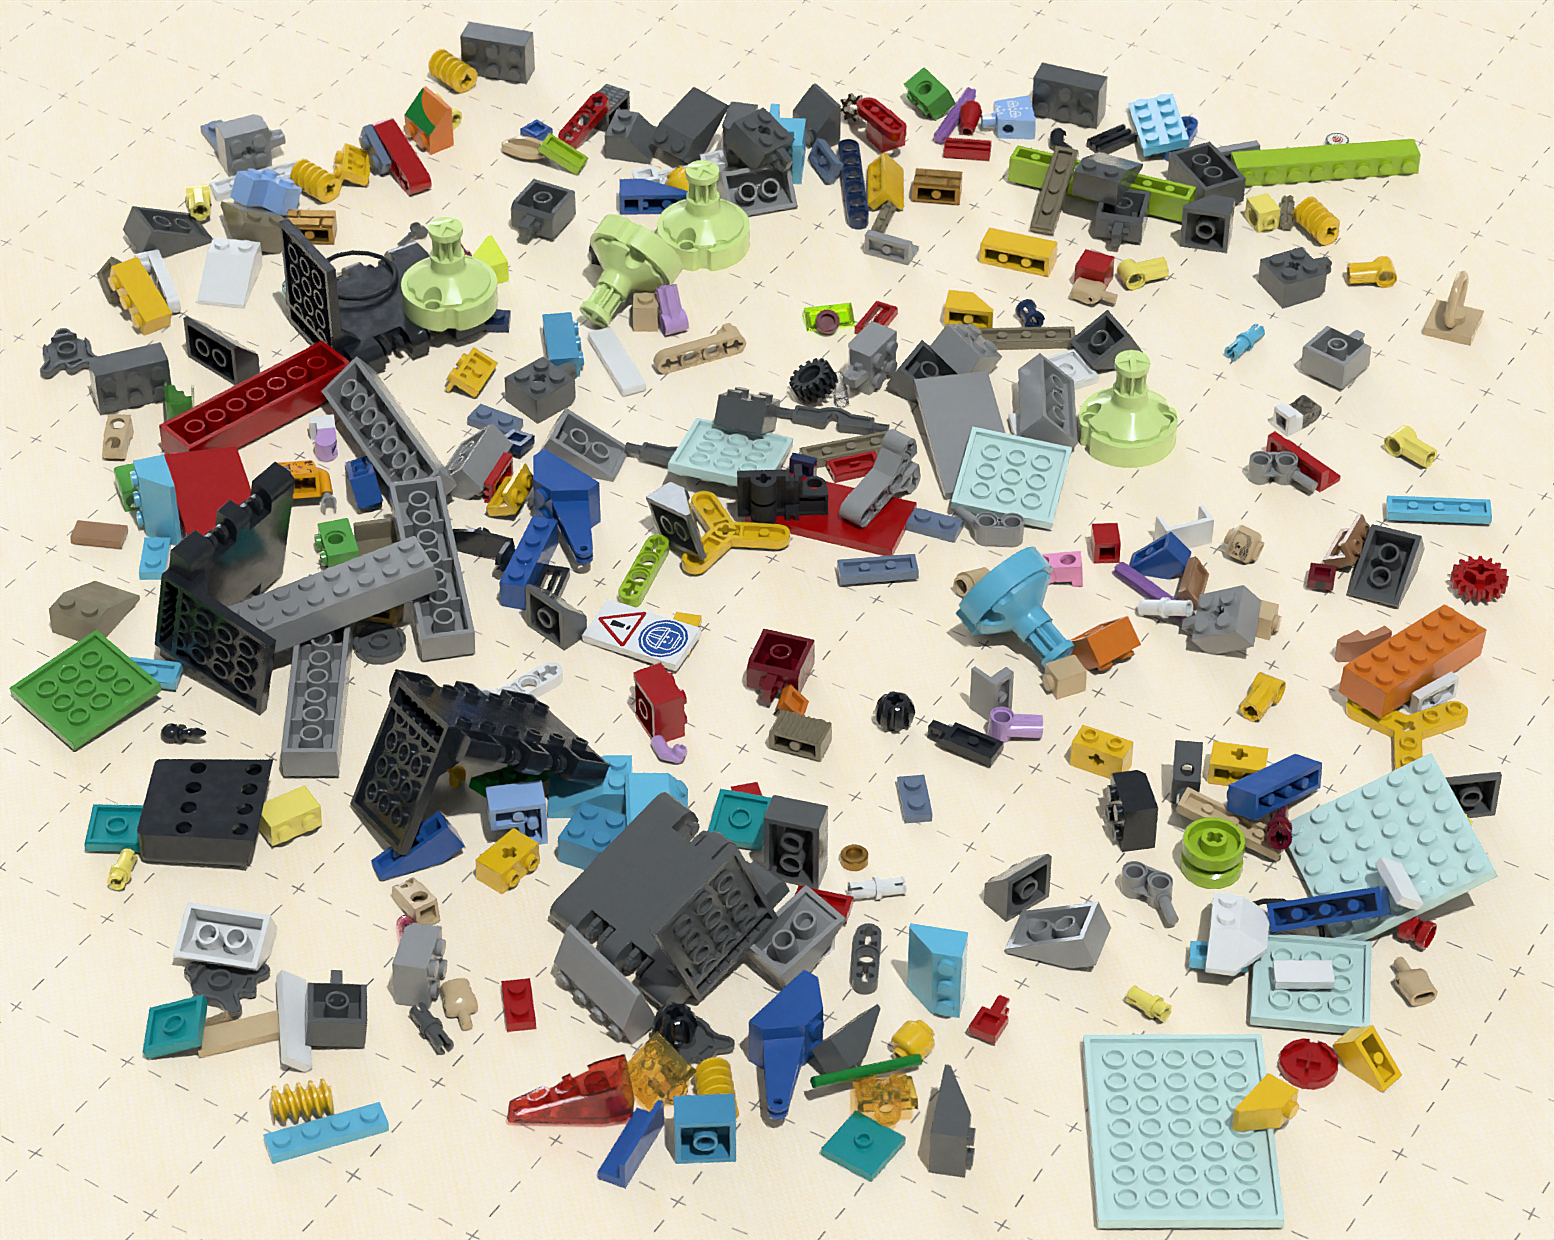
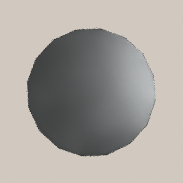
[353,622,406,665]

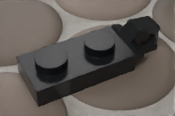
[927,719,1004,766]

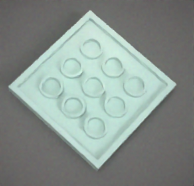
[667,417,794,487]
[950,426,1072,530]
[1250,932,1372,1033]

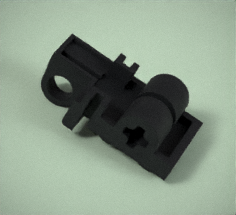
[737,464,828,524]

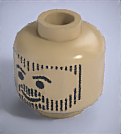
[1224,525,1265,563]

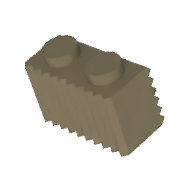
[769,709,832,761]

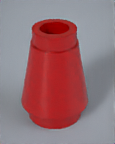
[960,100,983,136]

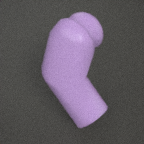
[651,735,688,763]

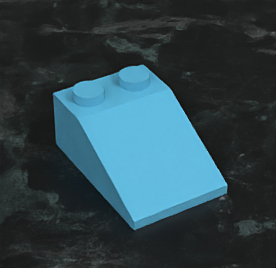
[548,755,633,818]

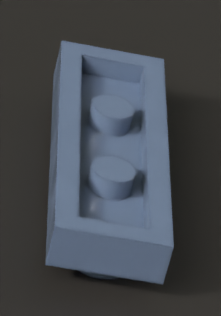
[837,554,919,585]

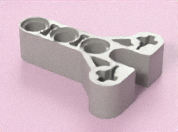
[839,429,921,528]

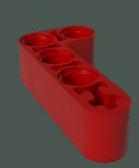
[371,117,432,195]

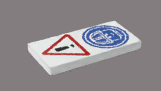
[582,599,702,671]

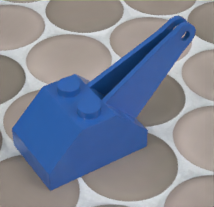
[533,448,601,564]
[749,969,824,1120]

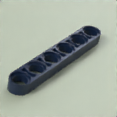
[838,139,869,230]

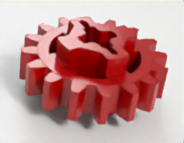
[1450,556,1509,603]

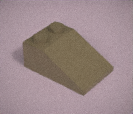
[220,201,284,254]
[49,581,140,641]

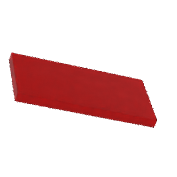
[161,446,251,537]
[745,473,917,556]

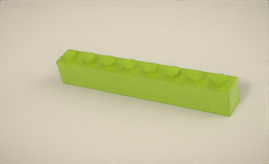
[1231,138,1421,187]
[1008,145,1196,222]

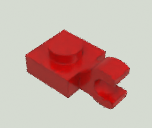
[968,994,1010,1044]

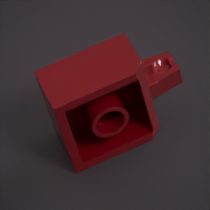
[747,628,815,703]

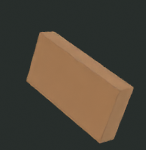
[70,520,128,549]
[1178,556,1209,611]

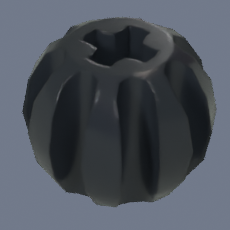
[874,691,916,732]
[653,1002,698,1047]

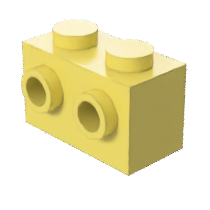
[258,785,322,846]

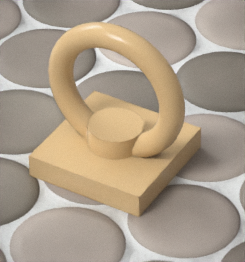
[1423,270,1484,346]

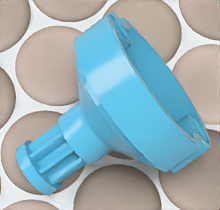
[955,546,1075,668]

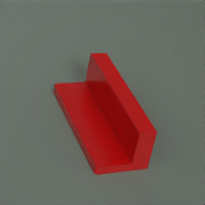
[1266,431,1341,493]

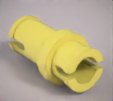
[107,849,138,890]
[1126,985,1172,1022]

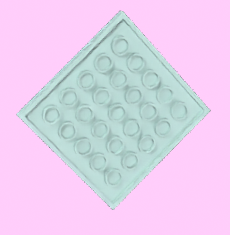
[1281,752,1498,941]

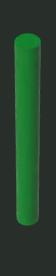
[810,1054,922,1089]

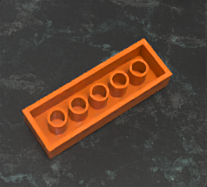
[1338,604,1487,719]

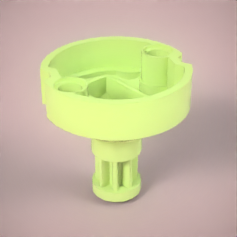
[657,160,750,272]
[579,214,683,328]
[401,217,498,332]
[1078,350,1178,468]

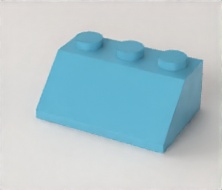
[130,454,182,546]
[625,773,688,826]
[907,923,968,1018]

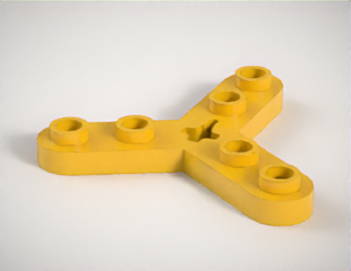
[682,491,790,575]
[1345,698,1468,770]

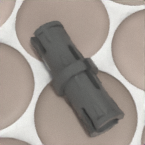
[409,1002,454,1055]

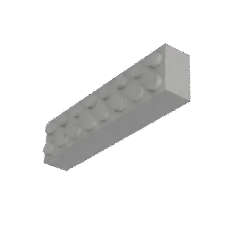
[322,356,457,497]
[389,476,475,660]
[227,536,439,653]
[281,623,355,776]

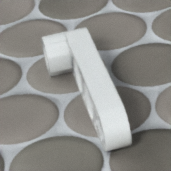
[134,249,181,313]
[480,662,563,698]

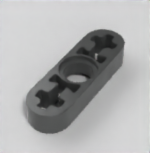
[852,923,882,995]

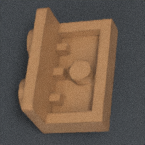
[1323,514,1370,568]

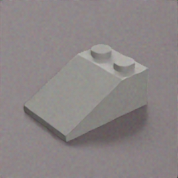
[539,408,628,482]
[747,885,846,989]
[1005,901,1111,969]

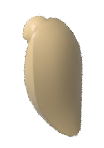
[501,136,547,160]

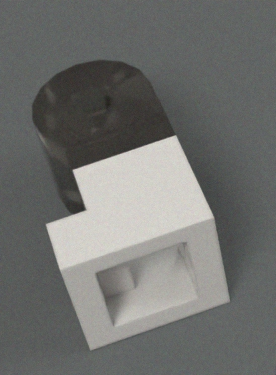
[1272,395,1322,437]

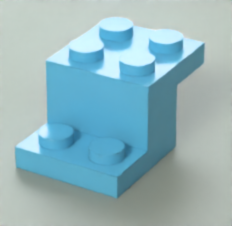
[768,103,806,184]

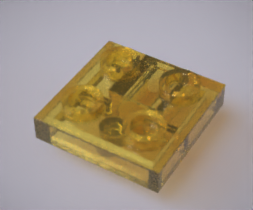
[616,1031,697,1112]
[852,1073,918,1127]

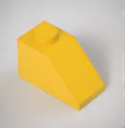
[944,290,994,328]
[1332,1025,1402,1092]
[1232,1073,1299,1132]

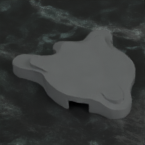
[40,328,97,378]
[184,962,270,1019]
[655,1016,735,1080]

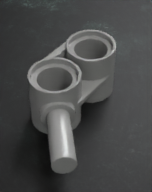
[1247,451,1318,491]
[955,506,1024,547]
[1120,861,1179,925]

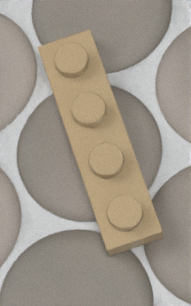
[1175,787,1283,861]

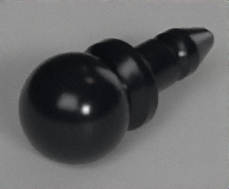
[160,723,207,744]

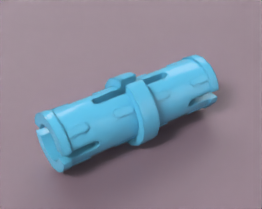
[1224,323,1265,361]

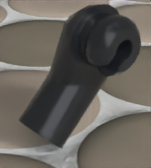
[1050,128,1072,149]

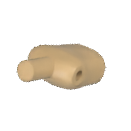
[1070,277,1118,304]
[1393,957,1438,1006]
[440,978,478,1031]

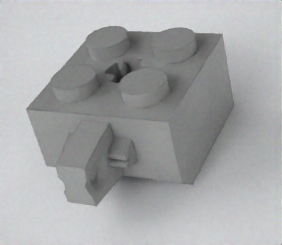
[215,114,286,177]
[843,321,898,396]
[929,323,1003,374]
[1300,326,1372,389]
[1182,585,1262,655]
[392,923,448,1009]

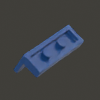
[598,1100,664,1189]

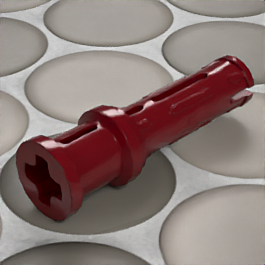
[1267,804,1293,850]

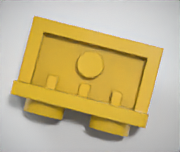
[486,463,533,516]

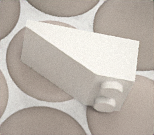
[197,238,263,309]

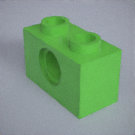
[903,67,956,121]
[314,518,359,568]

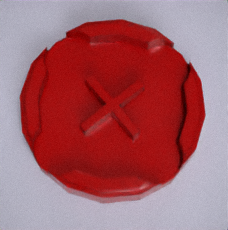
[1279,1038,1338,1090]

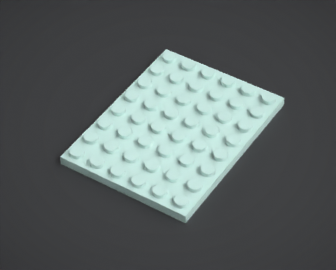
[1083,1034,1285,1228]

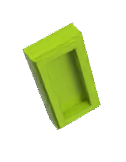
[537,133,589,175]

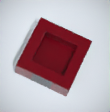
[1307,562,1337,591]

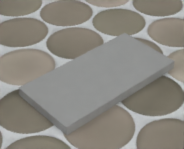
[914,371,1005,500]

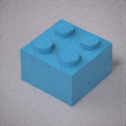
[558,801,627,870]
[673,1094,736,1164]

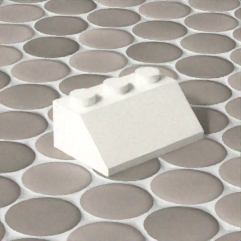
[172,902,278,971]

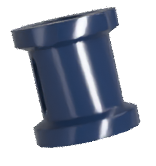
[1015,299,1045,327]

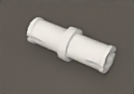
[1138,597,1193,618]
[847,876,907,900]

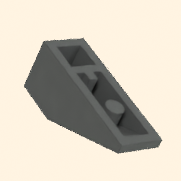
[811,1004,881,1073]

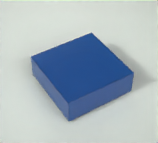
[520,119,553,141]

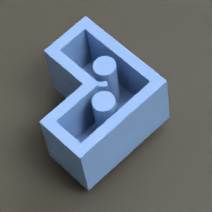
[230,168,302,215]
[485,780,548,845]

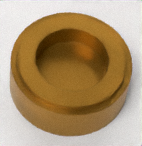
[840,844,869,871]

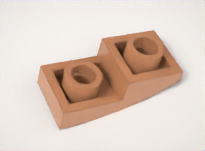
[1335,625,1392,662]

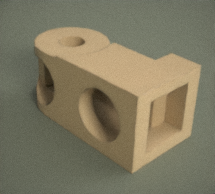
[102,414,134,459]
[392,877,441,925]

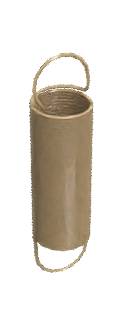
[205,1011,239,1027]

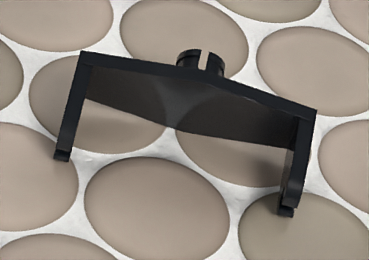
[452,527,516,572]

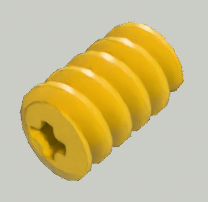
[428,49,478,93]
[290,158,341,203]
[1292,197,1340,245]
[694,1057,739,1119]
[270,1078,335,1124]

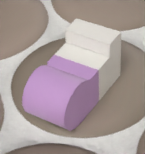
[309,414,338,462]

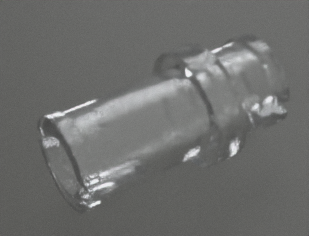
[831,371,850,409]

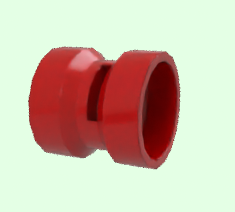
[1397,915,1437,950]

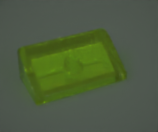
[802,302,855,332]

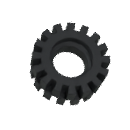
[789,358,838,404]

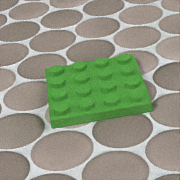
[9,629,162,751]

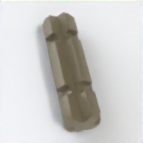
[1279,195,1295,230]
[871,201,896,233]

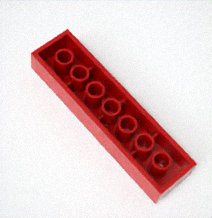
[159,341,350,454]

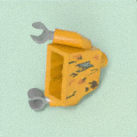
[278,460,337,515]

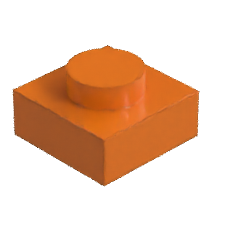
[777,684,809,716]

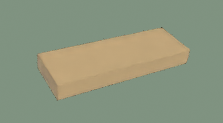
[196,1010,280,1058]

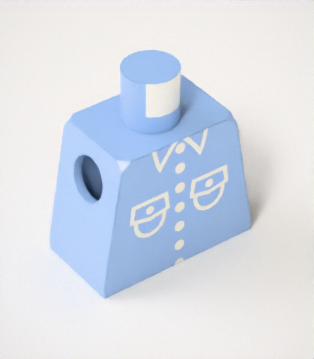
[981,95,1036,140]

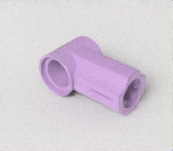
[655,284,689,336]
[987,707,1043,743]

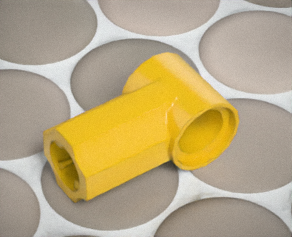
[1346,256,1397,288]
[1240,672,1286,722]

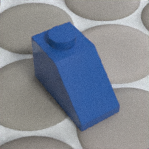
[1129,532,1192,580]

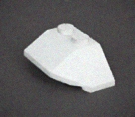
[1205,892,1269,976]

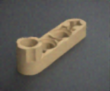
[653,323,746,374]

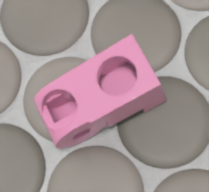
[1042,551,1083,587]

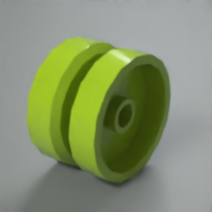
[1180,817,1246,889]

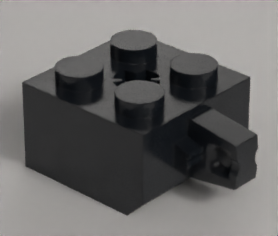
[1105,770,1158,852]

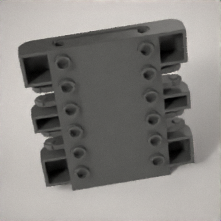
[550,792,790,1008]

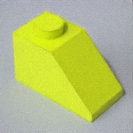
[473,235,509,284]

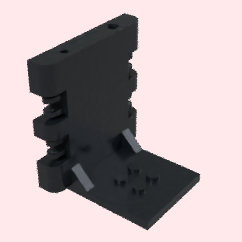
[279,218,486,373]
[154,462,295,716]
[350,669,610,855]

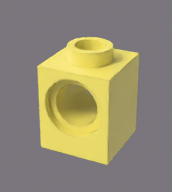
[1245,193,1281,233]

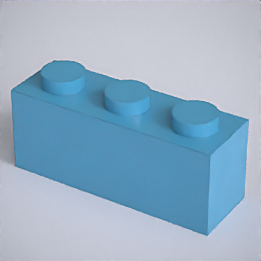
[542,312,584,377]

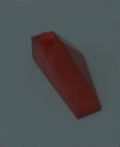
[507,1054,635,1124]

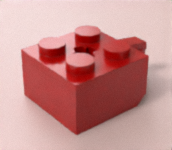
[633,663,687,742]

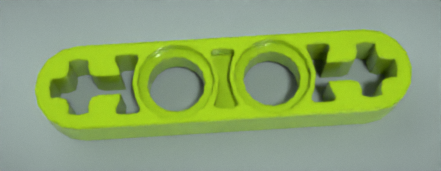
[618,534,669,608]

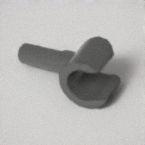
[397,222,428,246]

